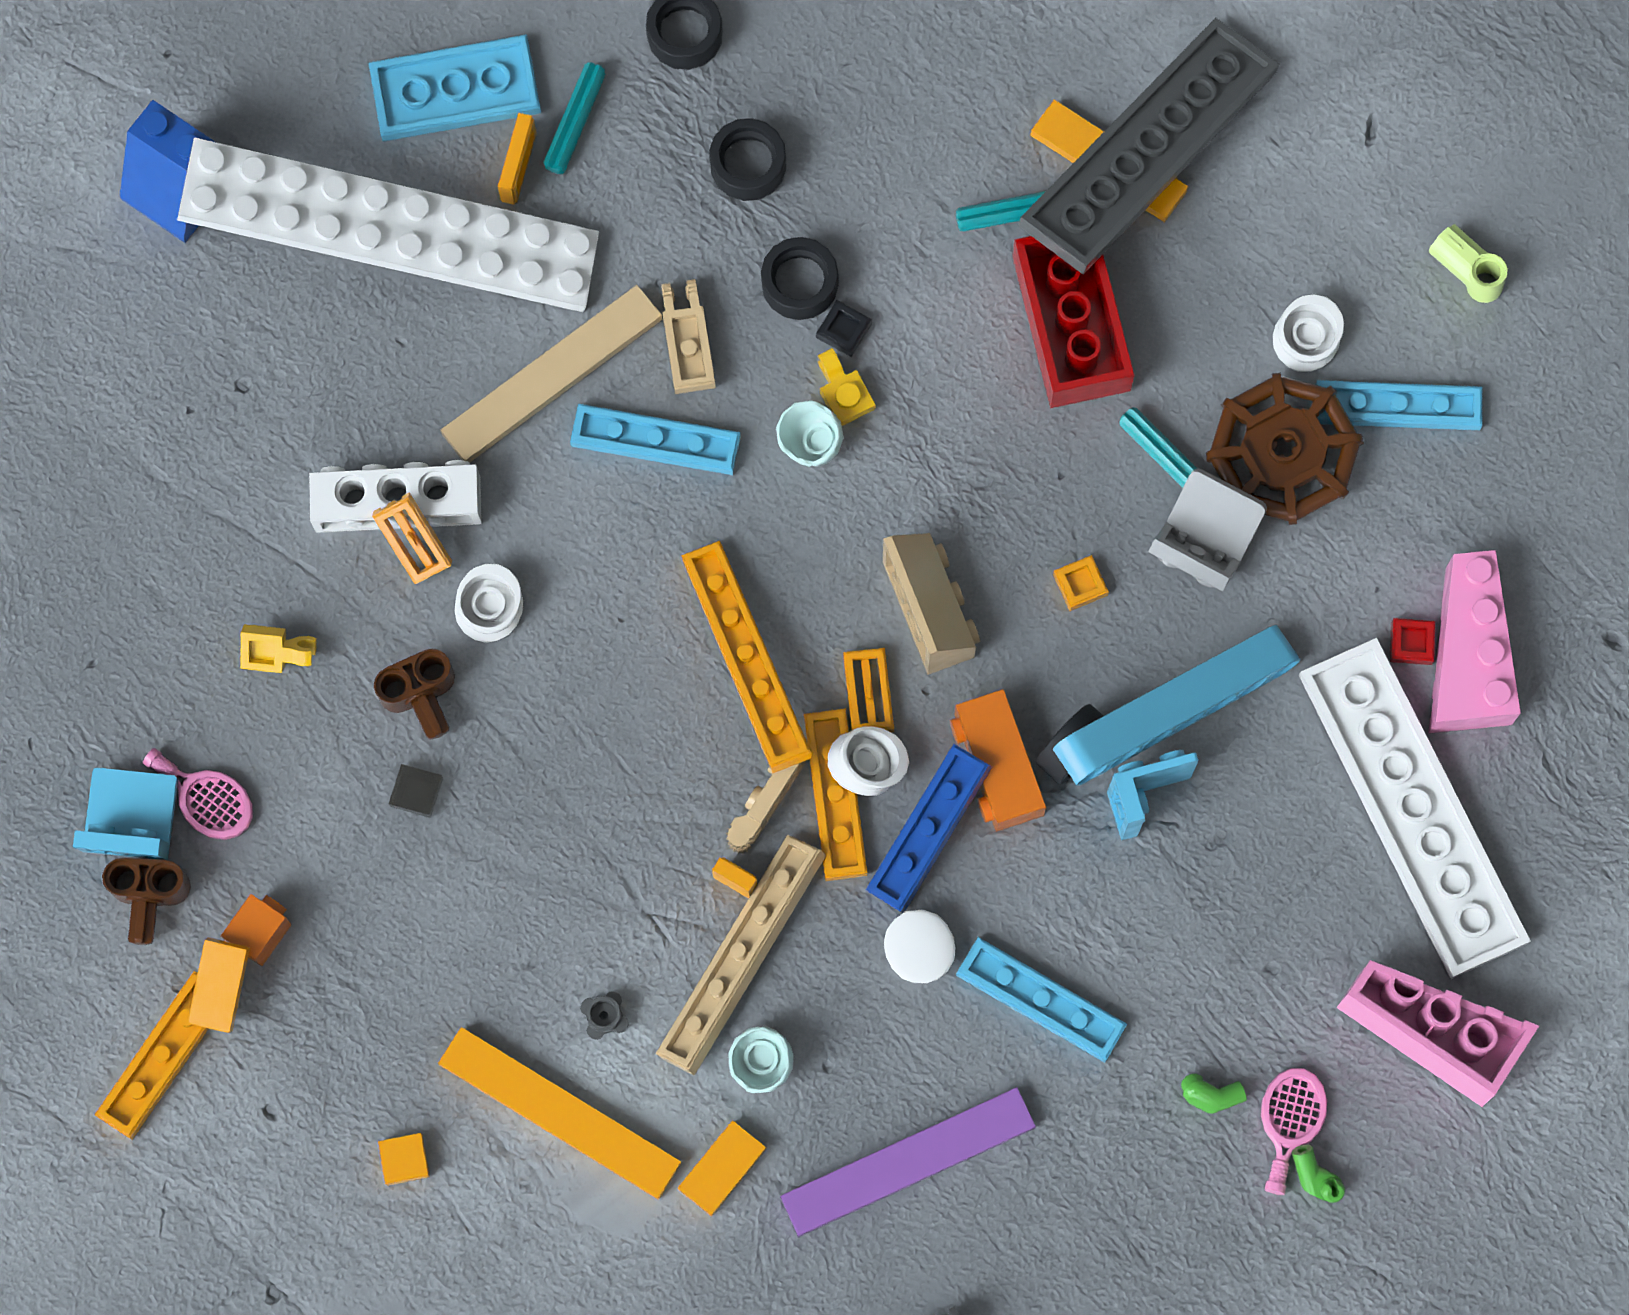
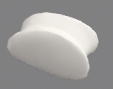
[1273,294,1344,372]
[455,564,523,643]
[828,726,909,796]
[884,910,956,983]

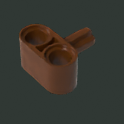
[374,649,455,740]
[102,858,191,945]

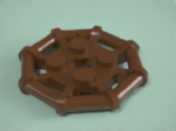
[1206,372,1364,525]

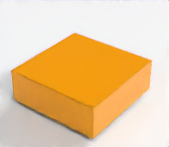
[1053,555,1109,611]
[712,857,757,898]
[378,1133,430,1186]

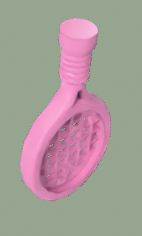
[143,748,253,840]
[1261,1068,1327,1195]

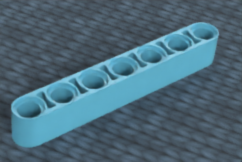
[1053,625,1301,786]

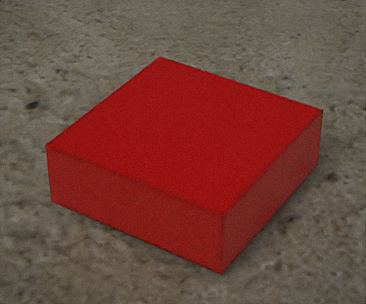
[1390,618,1435,665]

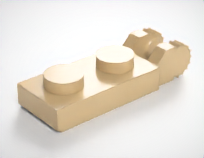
[661,279,716,394]
[726,761,806,854]

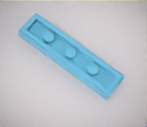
[1315,380,1482,430]
[570,404,741,475]
[956,937,1127,1063]

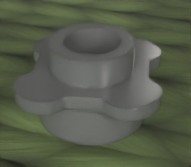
[580,992,628,1040]

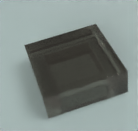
[389,764,443,818]

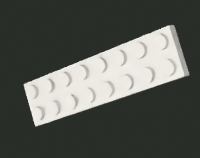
[1299,638,1531,979]

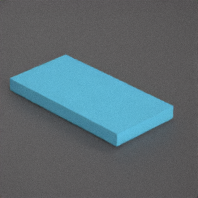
[369,34,541,142]

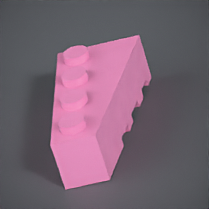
[1428,550,1521,734]
[1337,960,1539,1107]

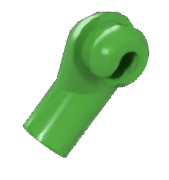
[1181,1073,1247,1114]
[1292,1145,1345,1203]

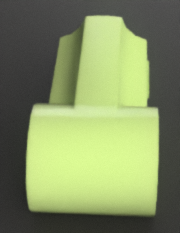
[1429,224,1508,303]

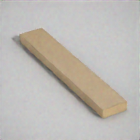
[440,285,663,463]
[656,835,826,1076]

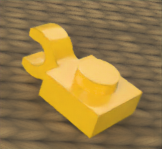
[817,348,876,426]
[240,624,317,673]

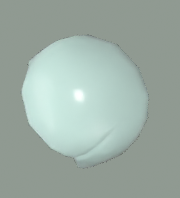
[776,400,844,467]
[728,1026,794,1093]

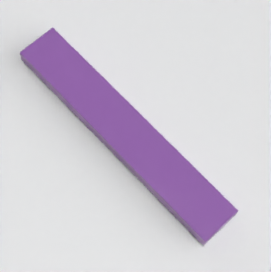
[780,1088,1036,1237]

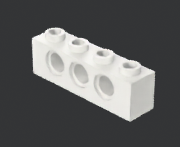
[309,460,482,533]

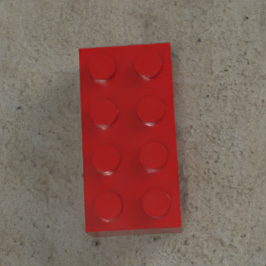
[1012,236,1134,408]

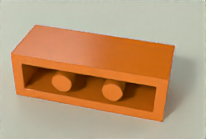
[950,689,1046,832]

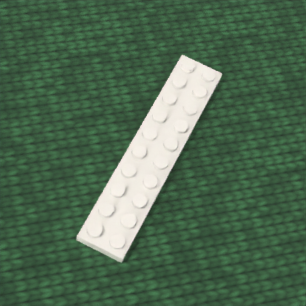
[177,138,599,312]

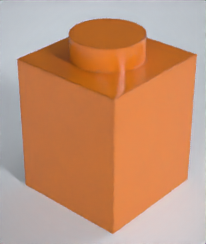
[221,894,292,967]

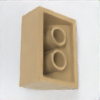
[883,533,980,675]

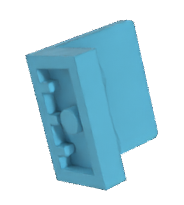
[1107,750,1199,841]
[73,768,178,860]

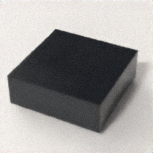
[816,300,872,357]

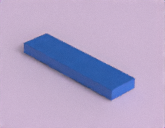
[866,744,992,913]

